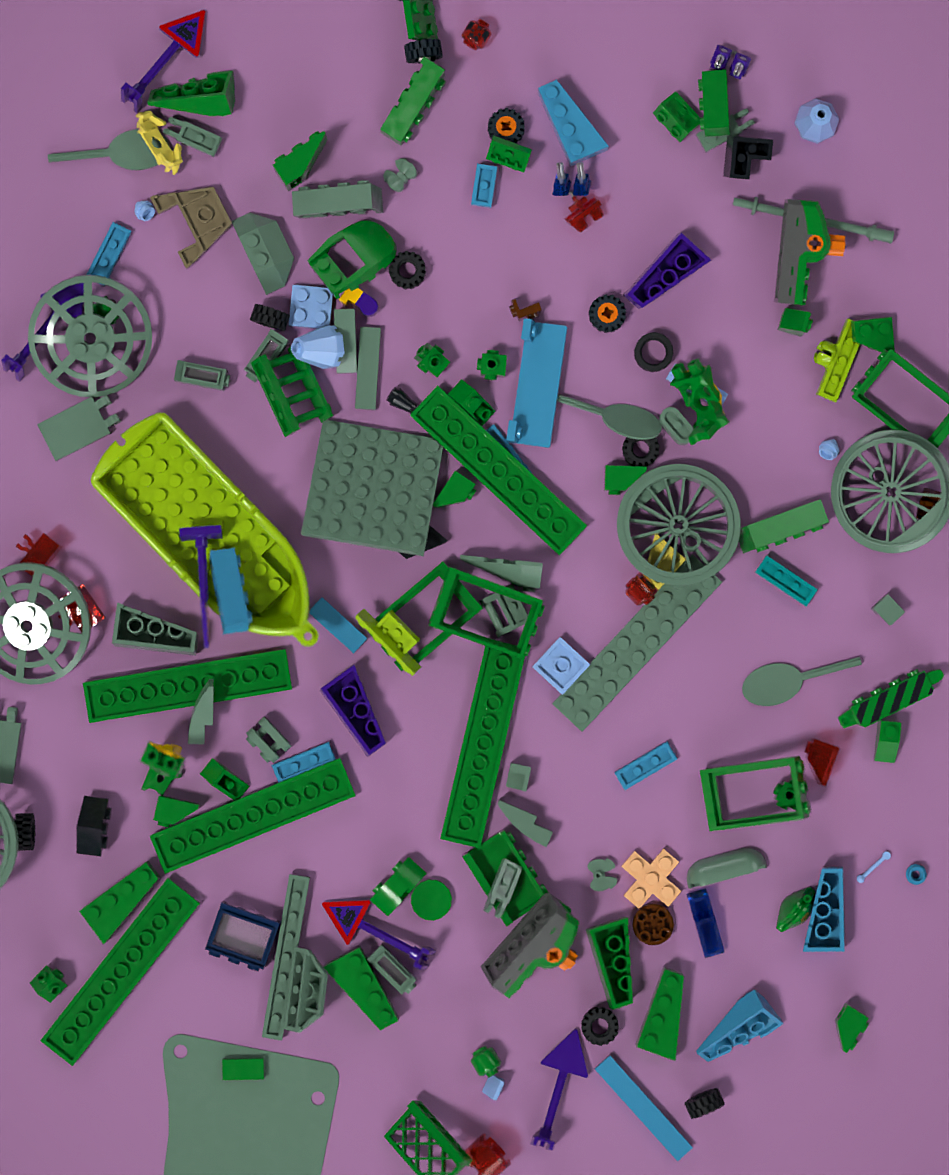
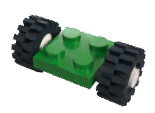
[399,0,443,64]

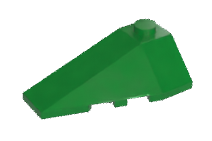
[147,70,235,116]

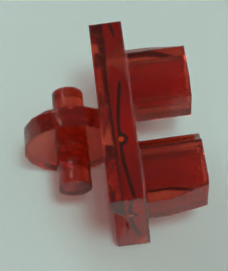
[564,196,604,232]

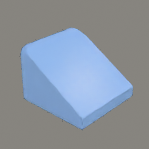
[482,1075,505,1100]

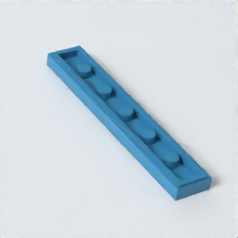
[594,1055,693,1161]

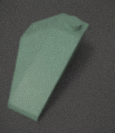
[460,555,543,592]

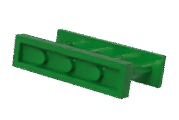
[251,346,333,437]

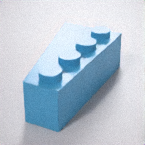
[537,80,609,167]
[803,867,845,952]

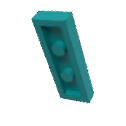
[754,555,818,607]

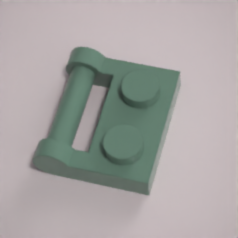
[480,584,528,637]

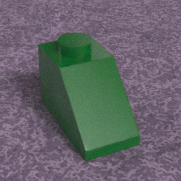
[604,465,647,495]
[433,471,477,508]
[874,720,902,763]
[200,758,250,801]
[153,795,201,827]

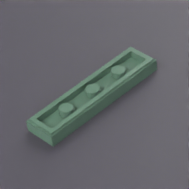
[355,327,381,410]

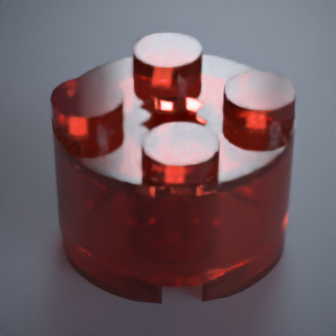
[465,1133,511,1175]

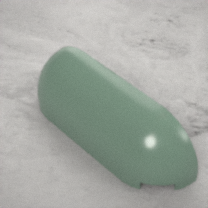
[686,848,767,889]

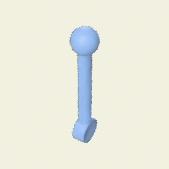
[857,851,891,883]

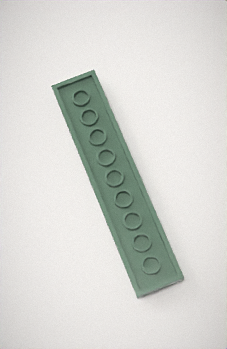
[552,554,722,732]

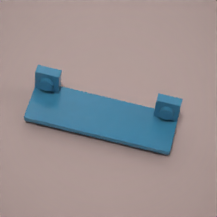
[506,318,568,448]

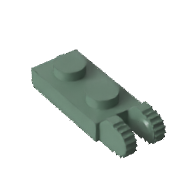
[696,108,755,153]
[162,117,222,157]
[483,858,522,919]

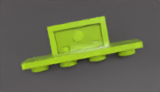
[355,609,421,676]

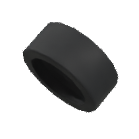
[634,332,673,372]

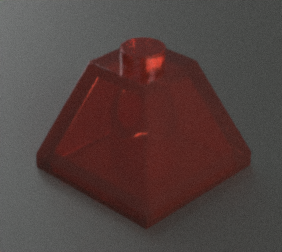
[804,738,840,787]

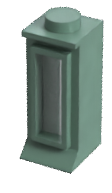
[244,329,289,383]
[174,360,230,391]
[367,944,417,995]

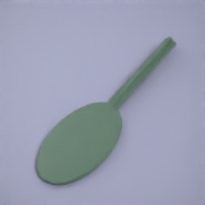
[48,129,170,170]
[557,394,662,440]
[742,657,862,706]

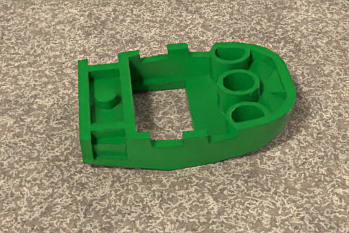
[307,221,397,299]

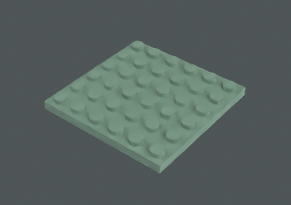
[301,419,443,556]

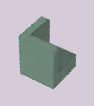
[871,594,905,625]
[506,763,531,792]

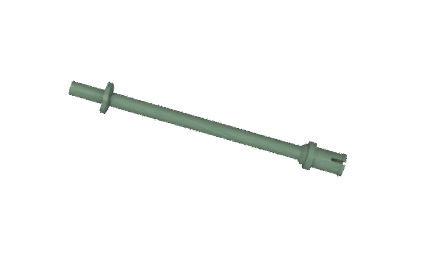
[733,197,894,244]

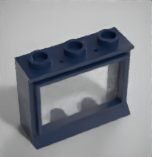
[205,901,281,971]

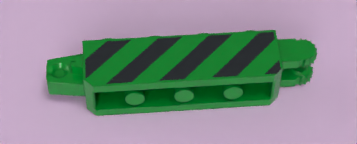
[837,669,944,728]

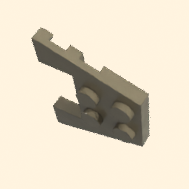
[150,187,232,269]

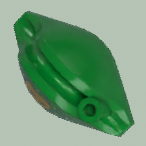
[776,886,815,932]

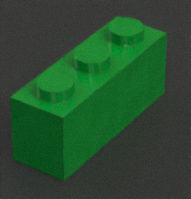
[698,70,730,137]

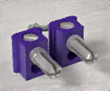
[710,45,751,79]

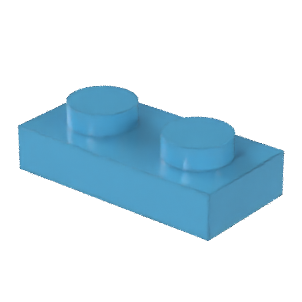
[471,164,497,208]

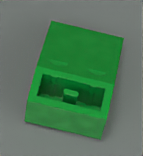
[273,131,327,192]

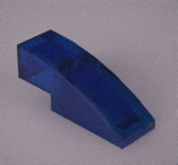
[686,888,725,958]

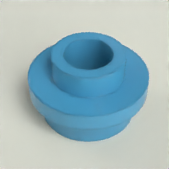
[906,864,927,885]

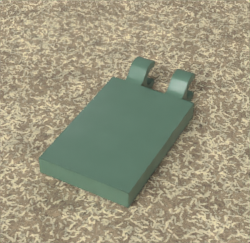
[37,395,121,461]
[0,707,22,784]

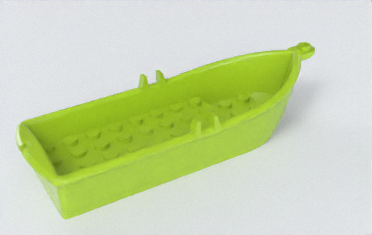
[91,412,319,647]

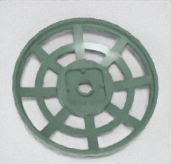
[28,275,152,397]
[0,562,91,685]

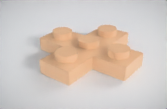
[621,849,682,909]

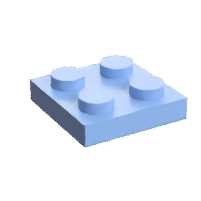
[289,285,333,329]
[532,637,590,695]

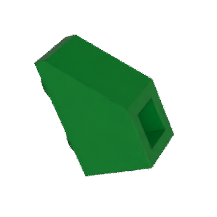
[777,308,813,337]
[448,379,496,426]
[835,1003,869,1053]

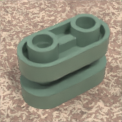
[659,407,694,445]
[246,716,292,763]

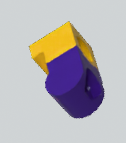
[339,288,378,317]

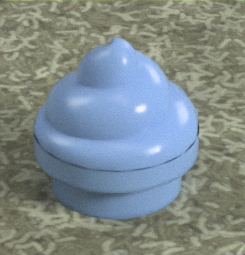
[134,201,155,221]
[819,439,839,460]

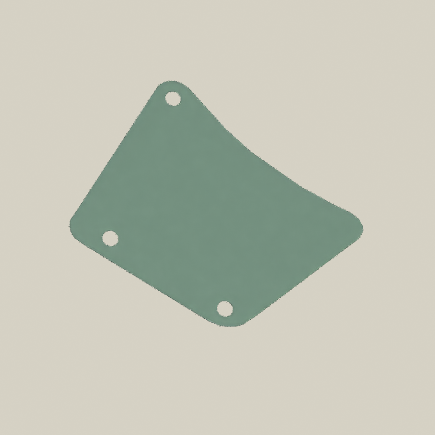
[163,1034,339,1175]

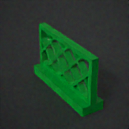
[384,1100,473,1175]

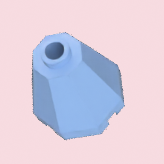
[794,99,839,144]
[291,325,344,369]

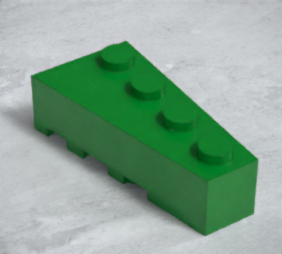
[380,57,446,146]
[739,499,829,554]
[79,861,160,945]
[585,917,633,1010]
[323,946,399,1031]
[635,967,684,1061]

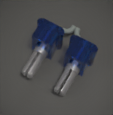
[552,162,592,197]

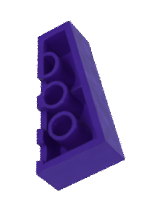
[624,233,711,309]
[320,665,386,757]

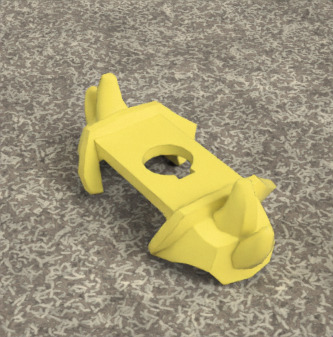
[136,111,183,175]

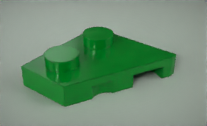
[851,317,895,352]

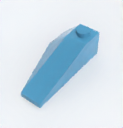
[696,989,784,1062]

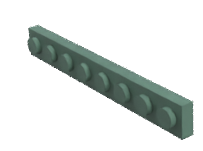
[262,874,310,1041]

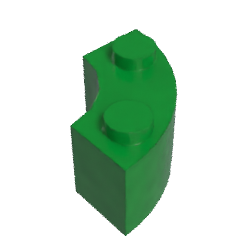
[370,857,427,916]

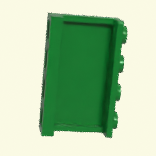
[462,829,549,927]

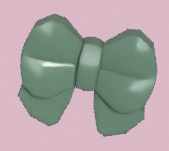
[383,158,418,192]
[587,858,617,891]

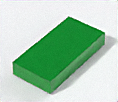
[222,1058,264,1080]

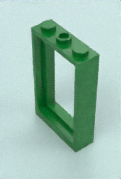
[851,348,949,448]
[368,562,483,672]
[428,567,545,659]
[700,756,811,832]

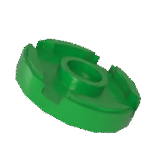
[411,879,452,921]

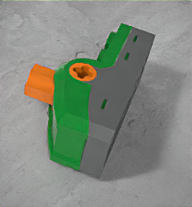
[774,199,845,305]
[481,893,579,998]

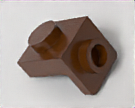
[509,299,542,321]
[916,487,941,519]

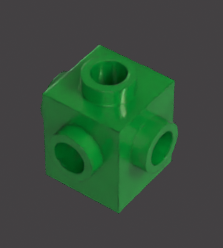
[414,343,450,377]
[477,350,507,380]
[773,780,807,811]
[30,965,67,1003]

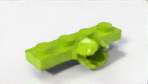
[814,319,859,402]

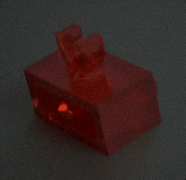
[16,533,63,577]
[58,584,106,632]

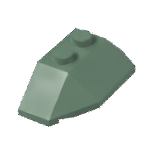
[231,213,294,295]
[284,947,328,1033]

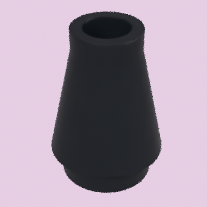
[386,387,418,414]

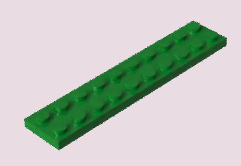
[410,385,587,556]
[440,640,525,848]
[83,649,293,723]
[150,758,356,874]
[40,878,200,1066]

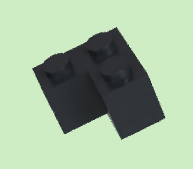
[723,135,773,179]
[76,796,112,857]

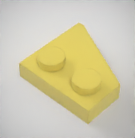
[643,534,686,591]

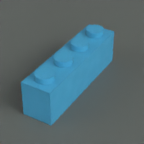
[209,548,252,635]

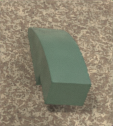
[334,309,357,373]
[188,679,214,744]
[497,800,553,847]

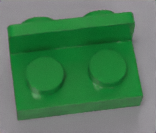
[653,91,700,142]
[486,135,532,173]

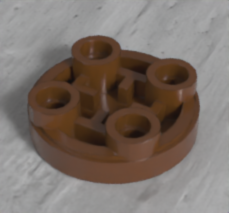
[632,904,674,945]

